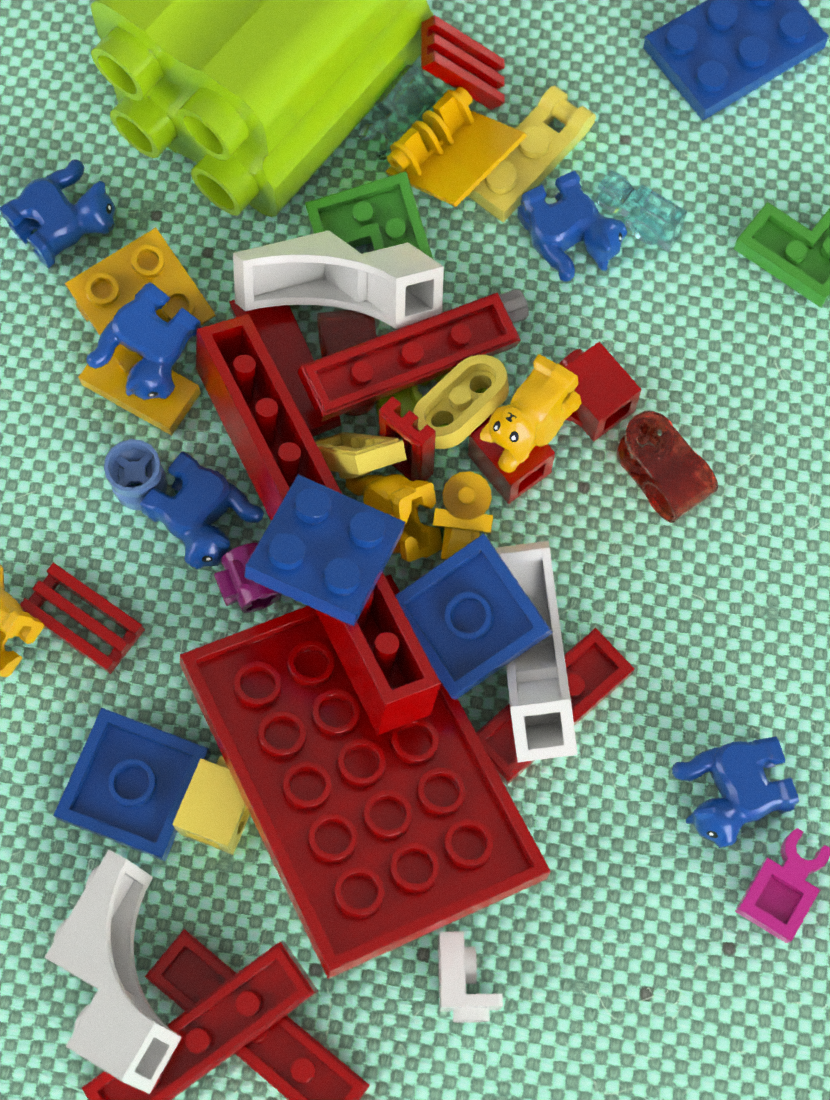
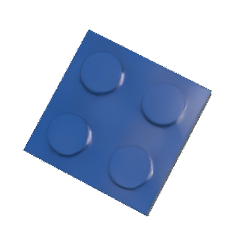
[245,475,405,626]
[395,533,553,700]
[53,707,211,861]

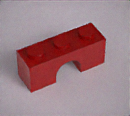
[468,341,642,504]

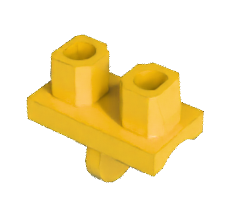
[433,471,493,559]

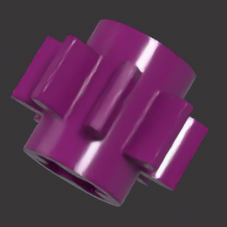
[214,543,282,613]

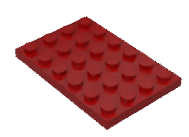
[180,574,551,979]

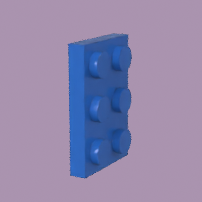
[643,0,829,121]

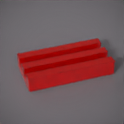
[421,15,505,110]
[379,396,436,481]
[19,562,145,674]

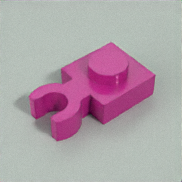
[735,828,830,944]

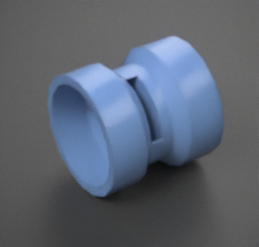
[104,439,168,511]

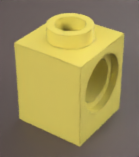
[172,756,250,855]

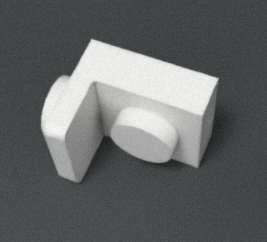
[438,931,503,1023]

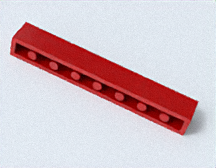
[196,314,441,735]

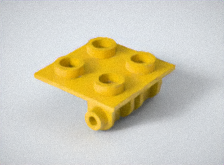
[385,87,527,207]
[65,227,216,373]

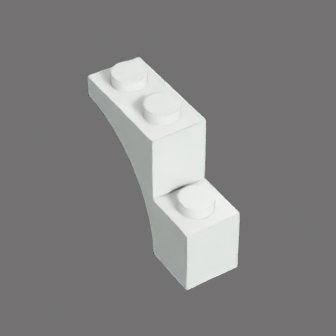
[233,230,444,329]
[495,541,578,762]
[44,850,182,1094]

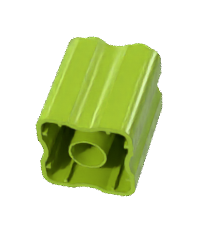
[91,0,433,217]

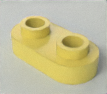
[413,355,509,449]

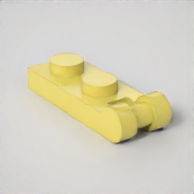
[468,85,596,223]

